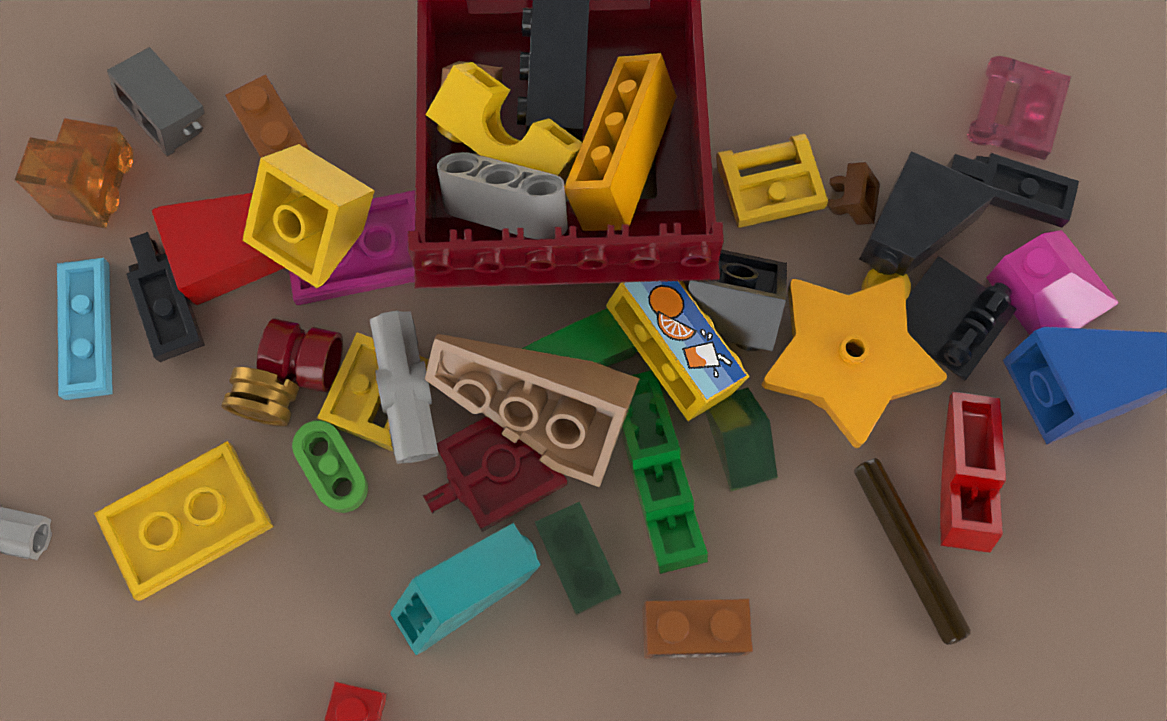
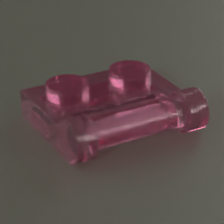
[967,56,1071,161]

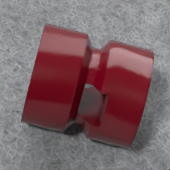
[256,318,343,393]

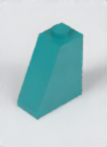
[390,523,541,655]

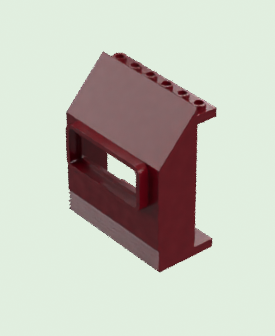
[408,0,724,289]

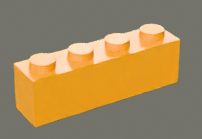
[564,53,677,231]

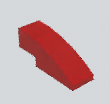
[940,392,1006,553]

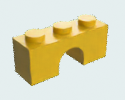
[426,62,582,182]

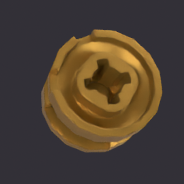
[221,367,299,426]

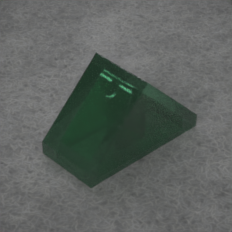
[705,387,778,492]

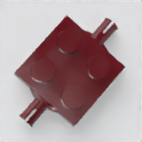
[423,416,568,532]

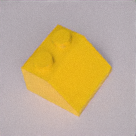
[243,144,375,288]

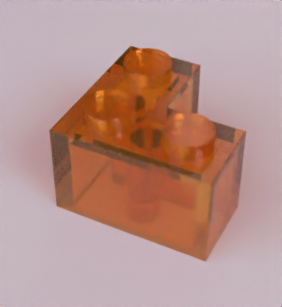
[15,118,133,228]

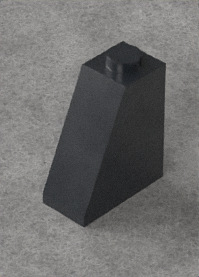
[859,151,998,276]

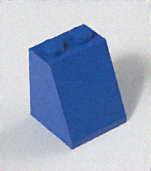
[1003,327,1167,445]

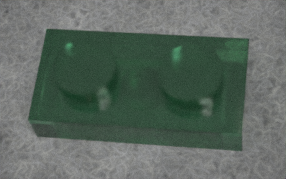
[535,501,622,616]

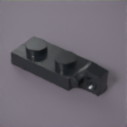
[946,153,1079,228]
[126,232,205,362]

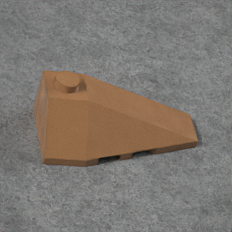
[425,334,639,487]

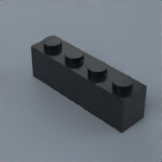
[517,0,589,142]

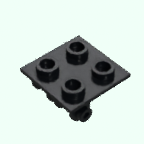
[906,256,1017,381]

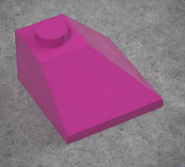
[986,230,1119,335]

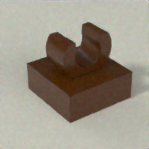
[826,162,880,225]

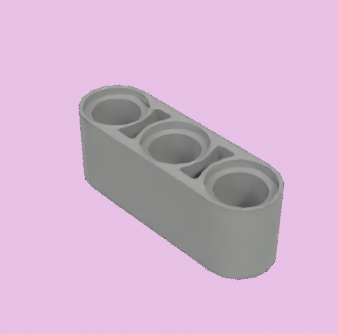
[437,152,568,239]

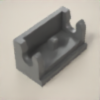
[107,47,205,156]

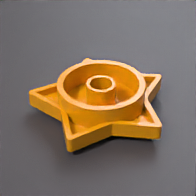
[761,277,947,448]

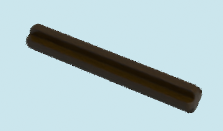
[854,458,971,645]

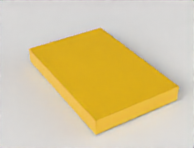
[94,441,274,601]

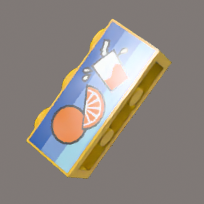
[606,281,750,421]

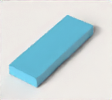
[57,258,113,400]

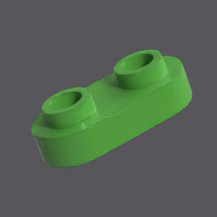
[292,420,368,513]

